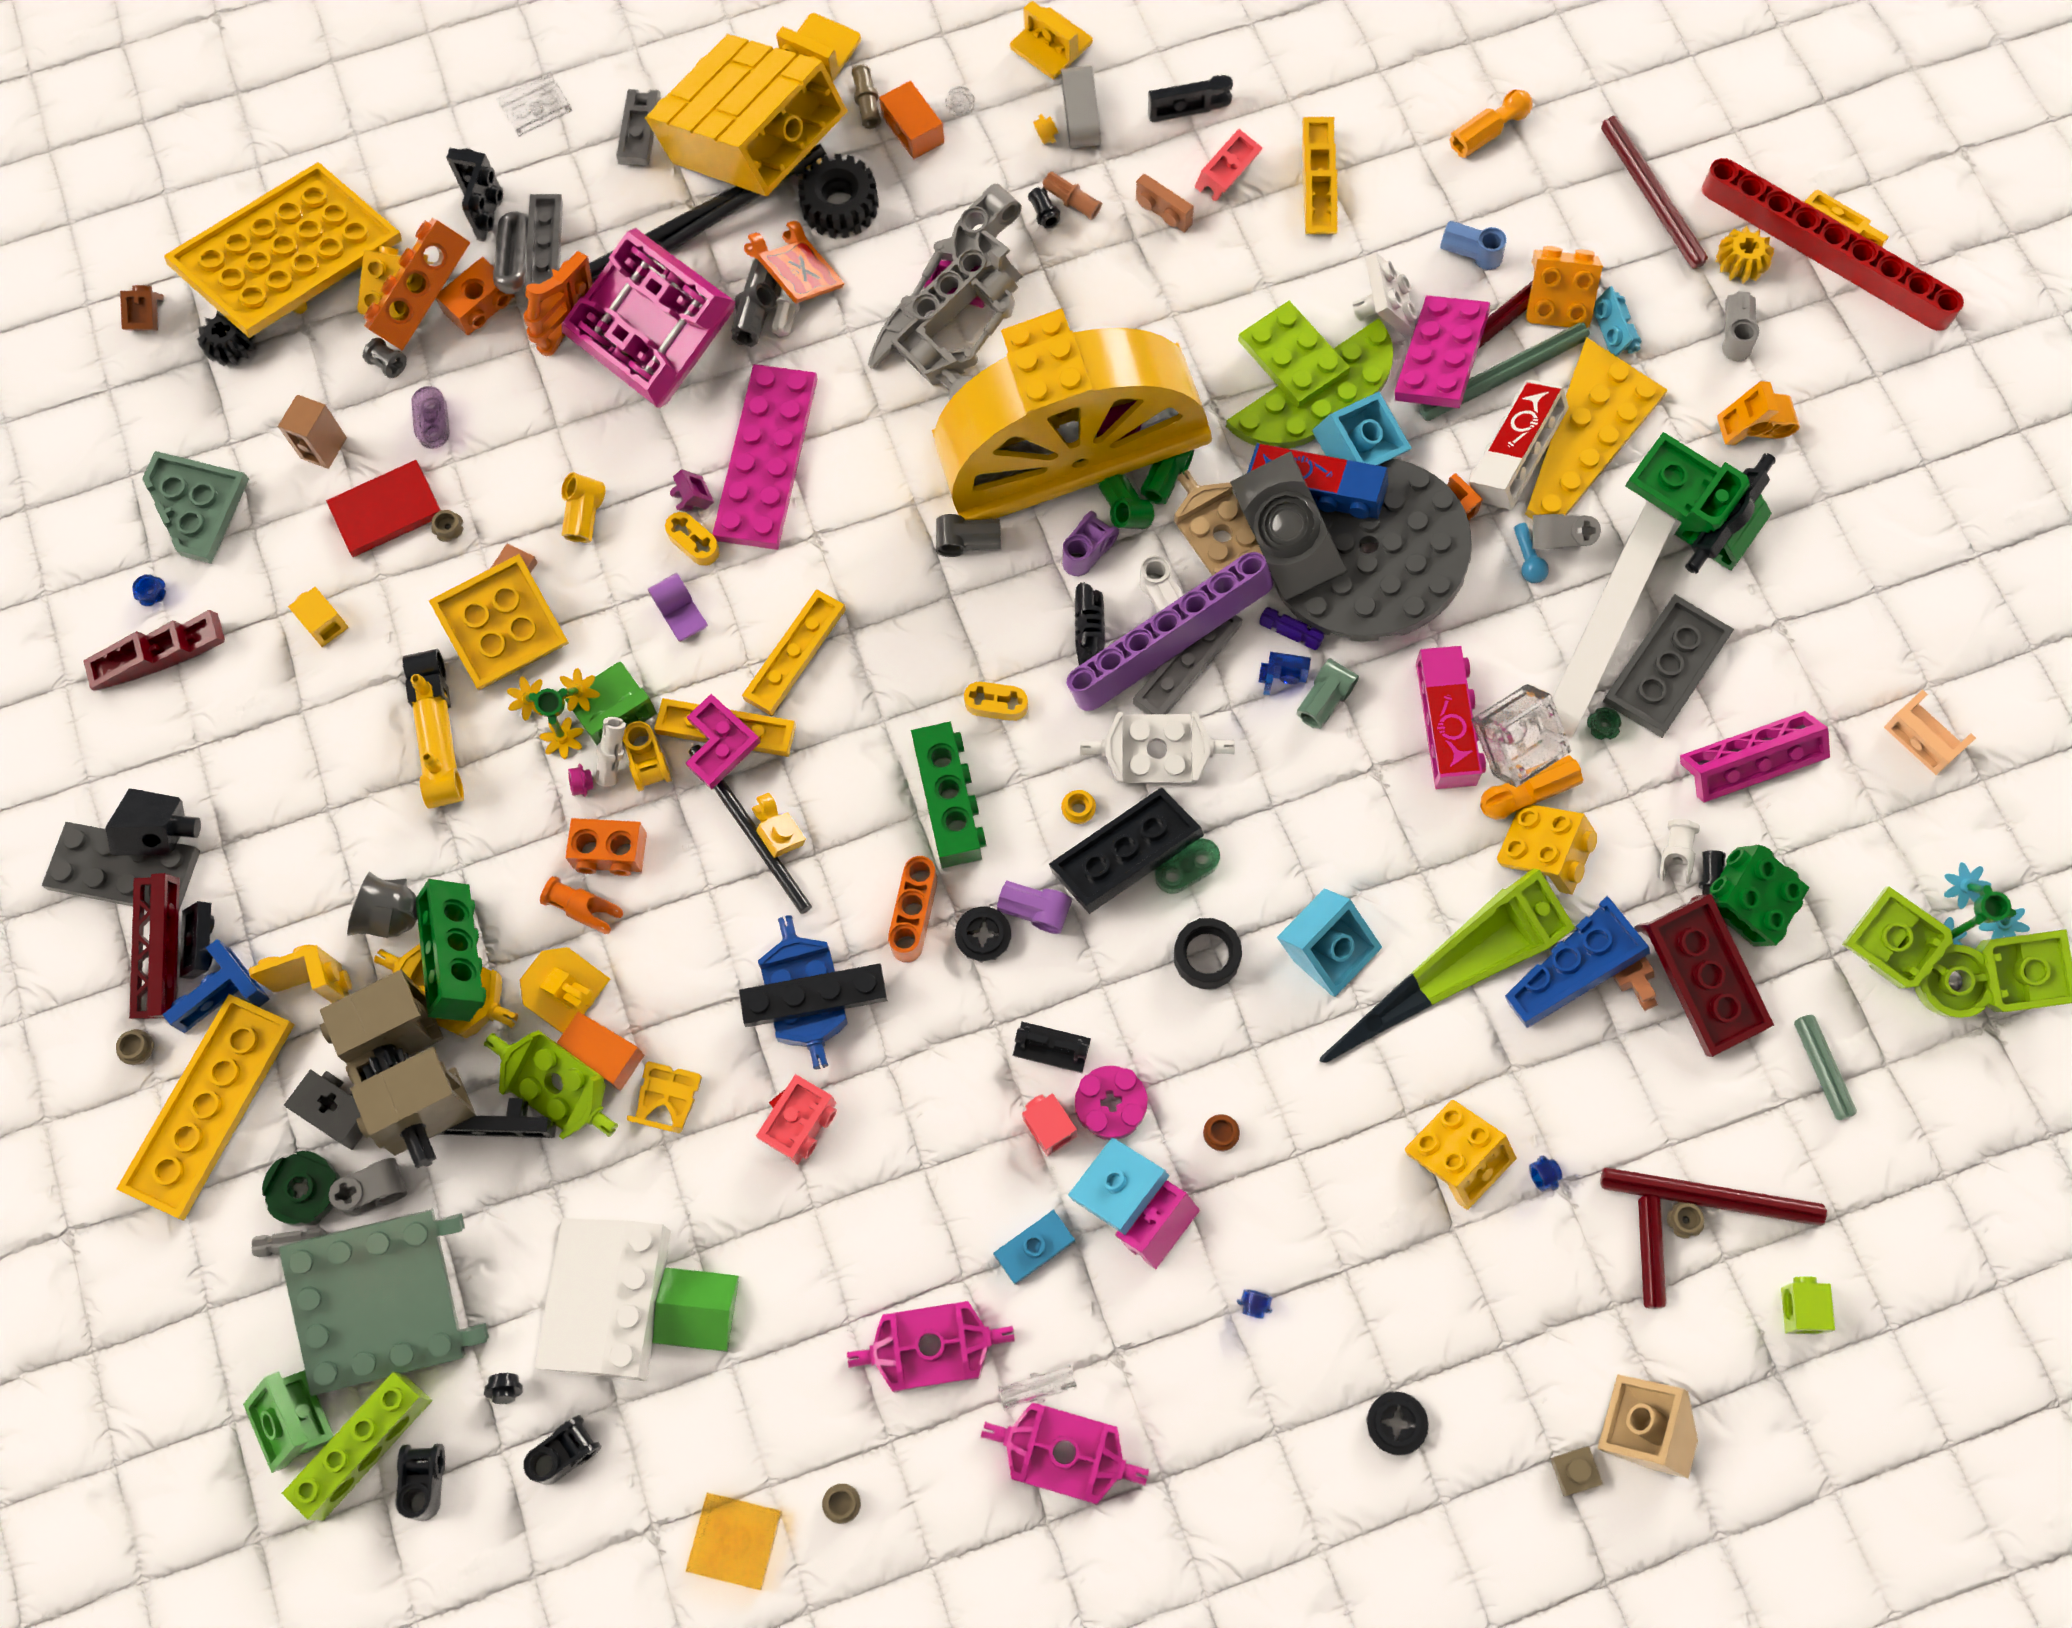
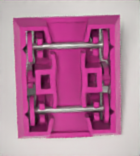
[562,228,735,408]

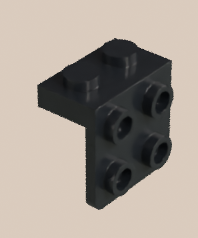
[446,147,503,241]

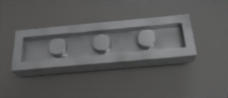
[524,194,563,294]
[1133,615,1243,714]

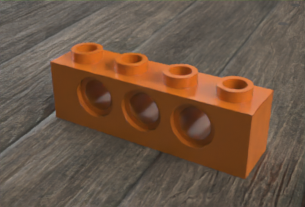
[364,218,471,351]

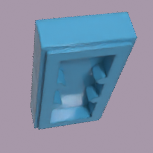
[993,1209,1075,1285]

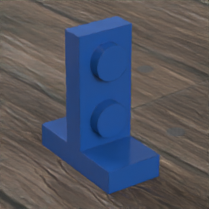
[162,939,270,1034]

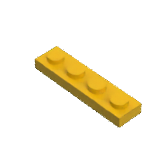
[742,589,846,716]
[654,698,796,757]

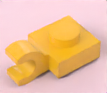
[752,793,806,858]

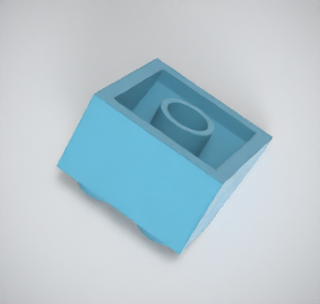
[1312,392,1412,466]
[1277,888,1382,997]

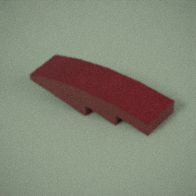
[83,610,225,691]

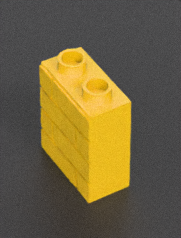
[645,34,848,197]

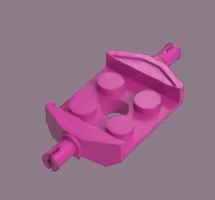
[847,1301,1015,1393]
[981,1402,1149,1505]

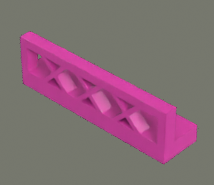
[1680,711,1830,803]

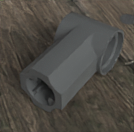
[936,514,1001,557]

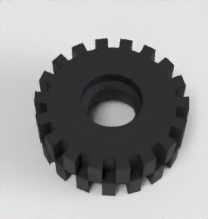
[798,154,879,239]

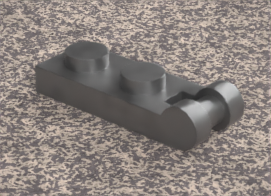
[616,89,661,166]

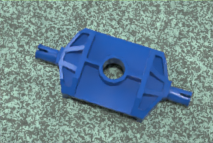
[758,915,848,1070]

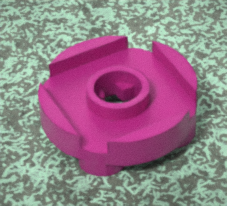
[1075,1066,1148,1140]

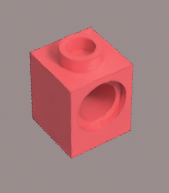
[1022,1093,1077,1156]

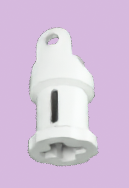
[1660,819,1700,884]

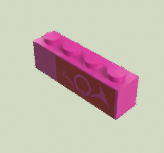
[1416,646,1486,789]

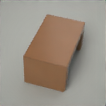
[278,395,347,469]

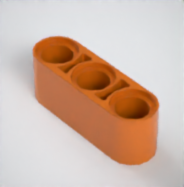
[888,856,937,962]

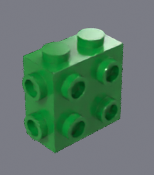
[1710,844,1810,947]

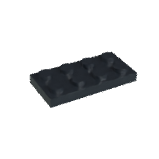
[1049,787,1204,914]

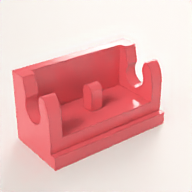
[1194,128,1263,201]

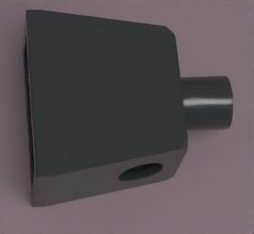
[105,788,201,856]

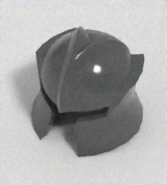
[347,871,417,939]

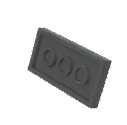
[1602,594,1734,738]
[41,821,200,911]

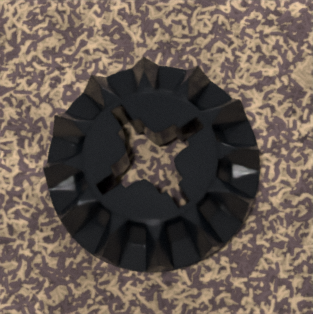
[955,907,1012,963]
[1366,1392,1429,1456]

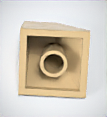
[1597,1374,1698,1479]

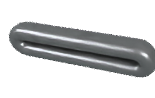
[493,211,528,294]

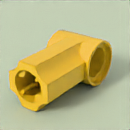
[561,472,606,543]

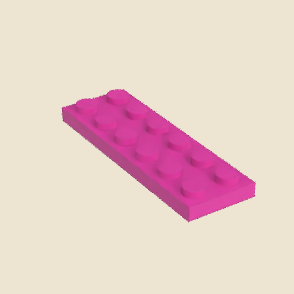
[712,364,818,550]

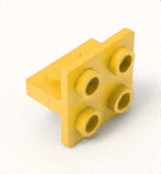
[1009,0,1093,79]

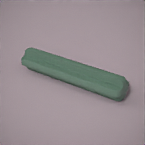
[1794,1014,1857,1120]

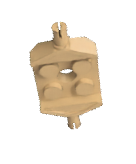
[1174,470,1263,576]

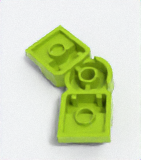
[1842,886,2072,1018]

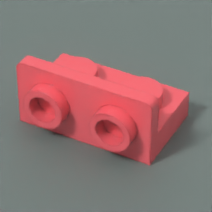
[756,1074,837,1165]

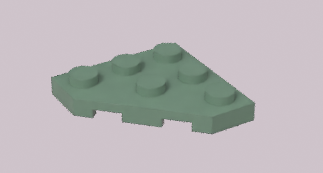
[142,451,249,564]

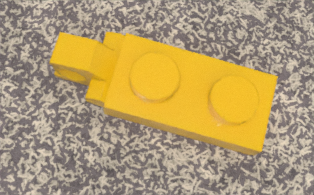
[1804,189,1889,247]

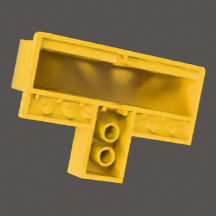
[932,308,1212,520]

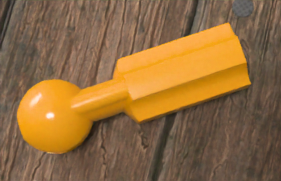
[1449,89,1533,158]
[1480,755,1584,820]

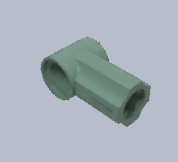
[1296,658,1359,729]

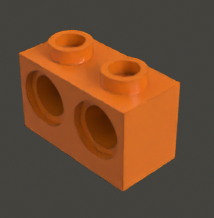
[565,818,647,876]

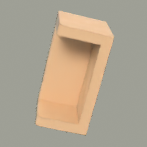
[1884,690,1976,775]

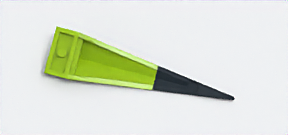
[1319,869,1575,1063]

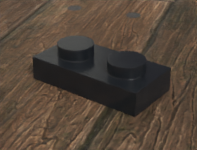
[179,901,215,979]

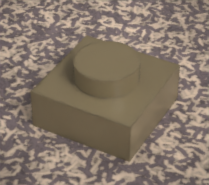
[1550,1446,1603,1497]

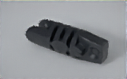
[1075,582,1105,666]

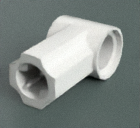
[1140,555,1183,612]

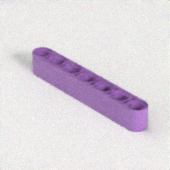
[1066,552,1273,711]

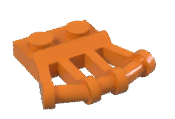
[523,251,593,356]

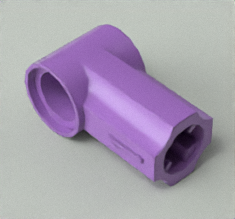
[997,880,1072,934]

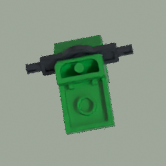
[1625,432,1776,574]

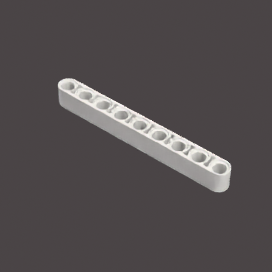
[1541,500,1676,737]

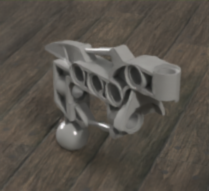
[868,183,1022,401]

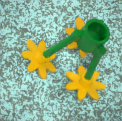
[507,668,600,759]

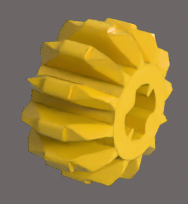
[1716,226,1774,284]

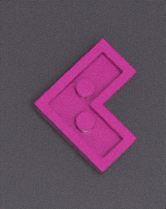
[685,694,761,790]

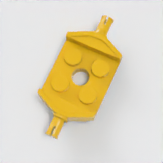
[374,943,519,1039]

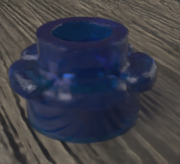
[132,574,166,606]
[1529,1155,1562,1191]
[1237,1289,1273,1319]

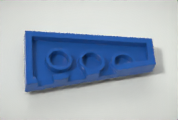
[1505,896,1650,1028]

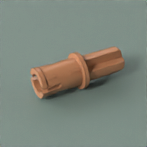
[1043,172,1102,220]

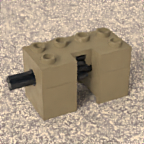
[319,970,476,1169]

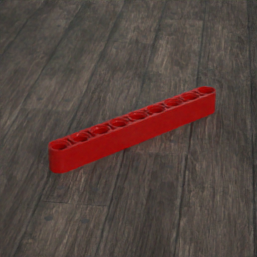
[1702,158,1964,331]

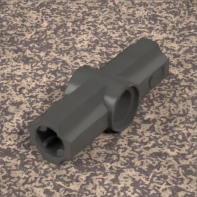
[731,258,777,347]

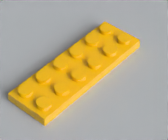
[116,994,295,1221]

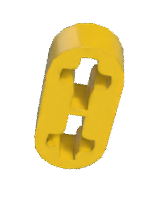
[665,512,720,566]
[964,682,1028,721]

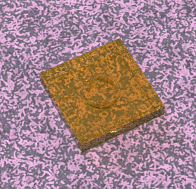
[685,1492,783,1591]

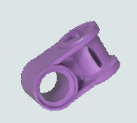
[1062,511,1120,576]

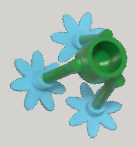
[1935,862,2030,945]

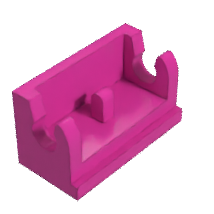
[1115,1180,1200,1269]

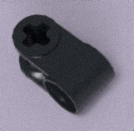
[523,1415,602,1485]
[395,1443,445,1521]

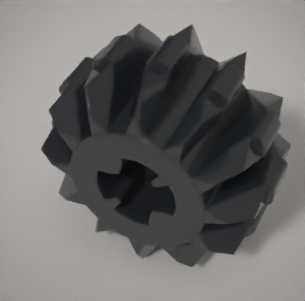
[197,311,256,366]

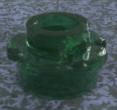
[1587,707,1622,740]

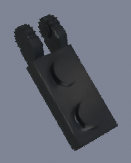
[1148,74,1233,122]

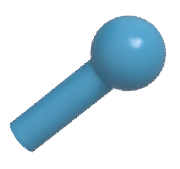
[1514,523,1549,583]

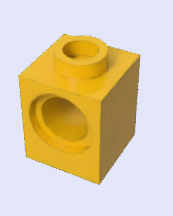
[288,586,349,647]

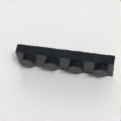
[739,963,888,1027]

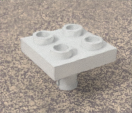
[1352,252,1417,338]

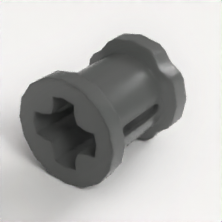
[362,337,407,378]

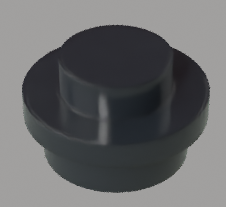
[484,1373,523,1404]

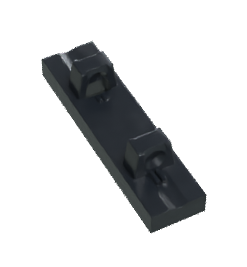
[438,1098,556,1138]

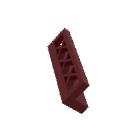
[129,873,180,1019]

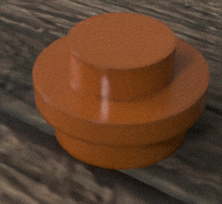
[1203,1114,1240,1151]

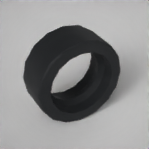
[1174,918,1242,989]

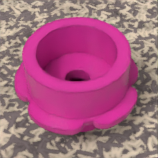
[568,764,593,797]

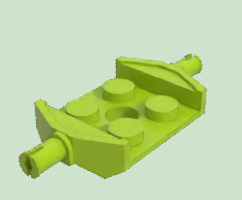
[484,1030,618,1139]

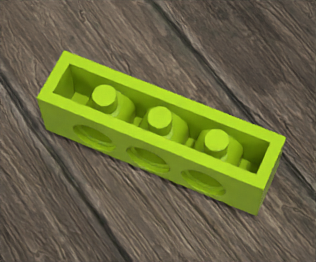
[281,1372,433,1521]

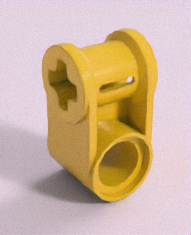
[623,721,672,792]

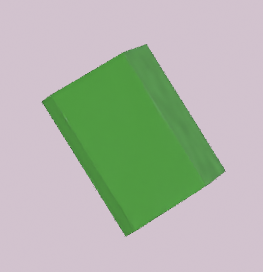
[653,1267,739,1352]

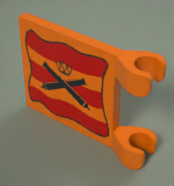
[744,221,844,304]

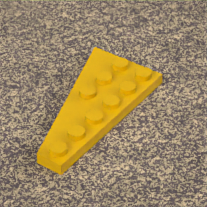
[1525,337,1667,520]

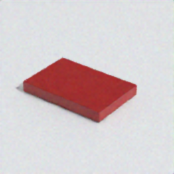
[326,460,441,557]

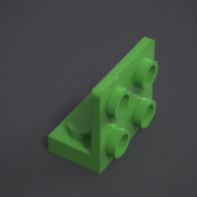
[565,662,657,746]

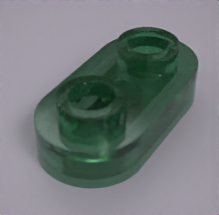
[1155,838,1220,894]

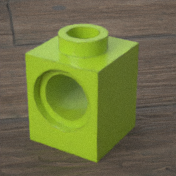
[1781,1276,1835,1334]

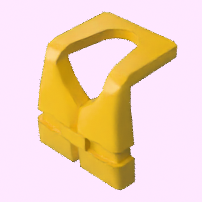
[627,1061,702,1133]

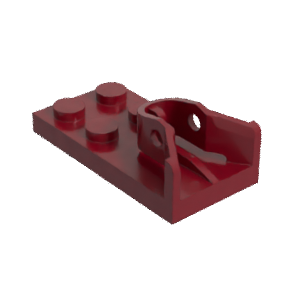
[1634,894,1774,1057]

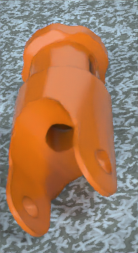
[539,876,623,934]

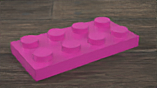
[1394,295,1490,409]

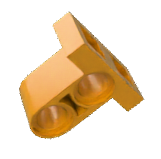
[1717,381,1800,445]

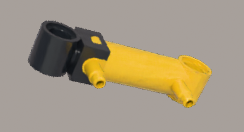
[402,648,464,809]

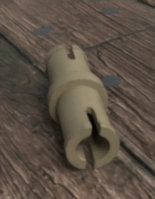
[851,64,882,129]

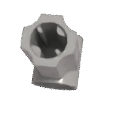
[1722,291,1760,361]

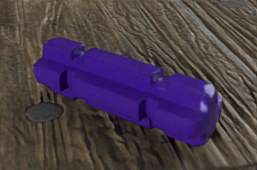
[1259,607,1324,650]

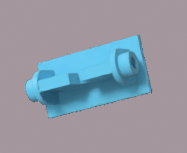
[1594,286,1642,356]

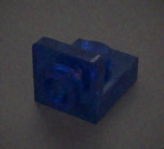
[1258,651,1311,695]

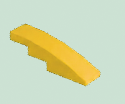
[1302,117,1338,234]

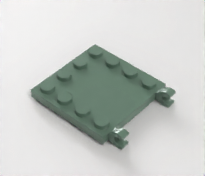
[278,1209,489,1396]

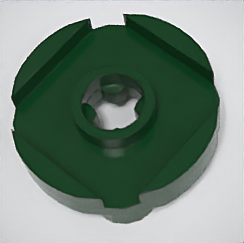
[262,1151,341,1226]

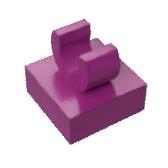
[670,469,714,512]

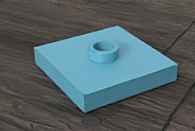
[1068,1138,1170,1235]

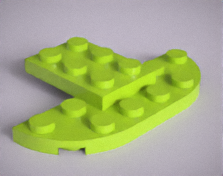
[1226,300,1393,449]

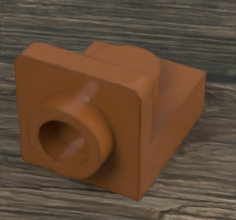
[120,285,164,331]

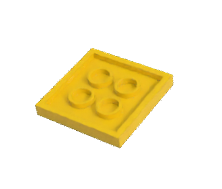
[428,554,569,690]

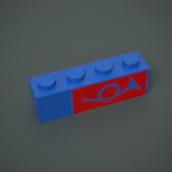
[1247,443,1388,519]

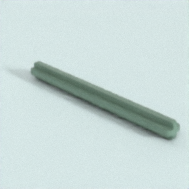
[1419,323,1590,421]

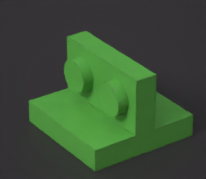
[243,1370,334,1473]

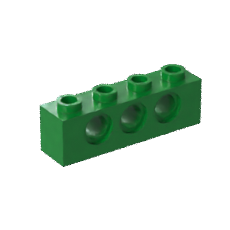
[911,721,987,869]
[415,879,486,1022]

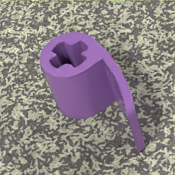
[648,572,708,642]

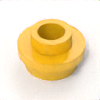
[1032,113,1059,145]
[1061,790,1096,824]

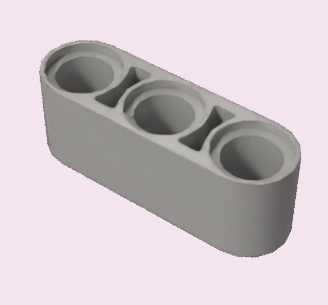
[1061,66,1101,148]

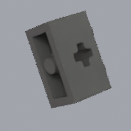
[283,1069,363,1150]

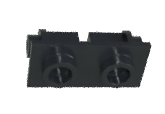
[1012,1021,1091,1073]

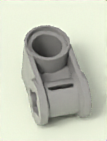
[1532,514,1601,549]
[329,1158,408,1216]

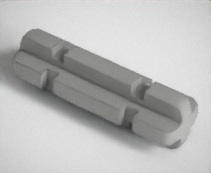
[251,1228,326,1257]

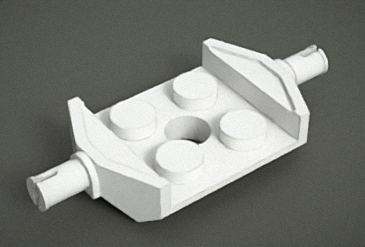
[1080,712,1235,783]

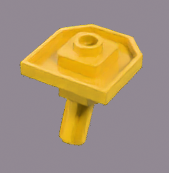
[519,947,610,1034]

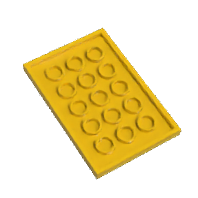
[164,162,402,338]

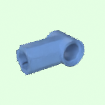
[1440,220,1507,270]

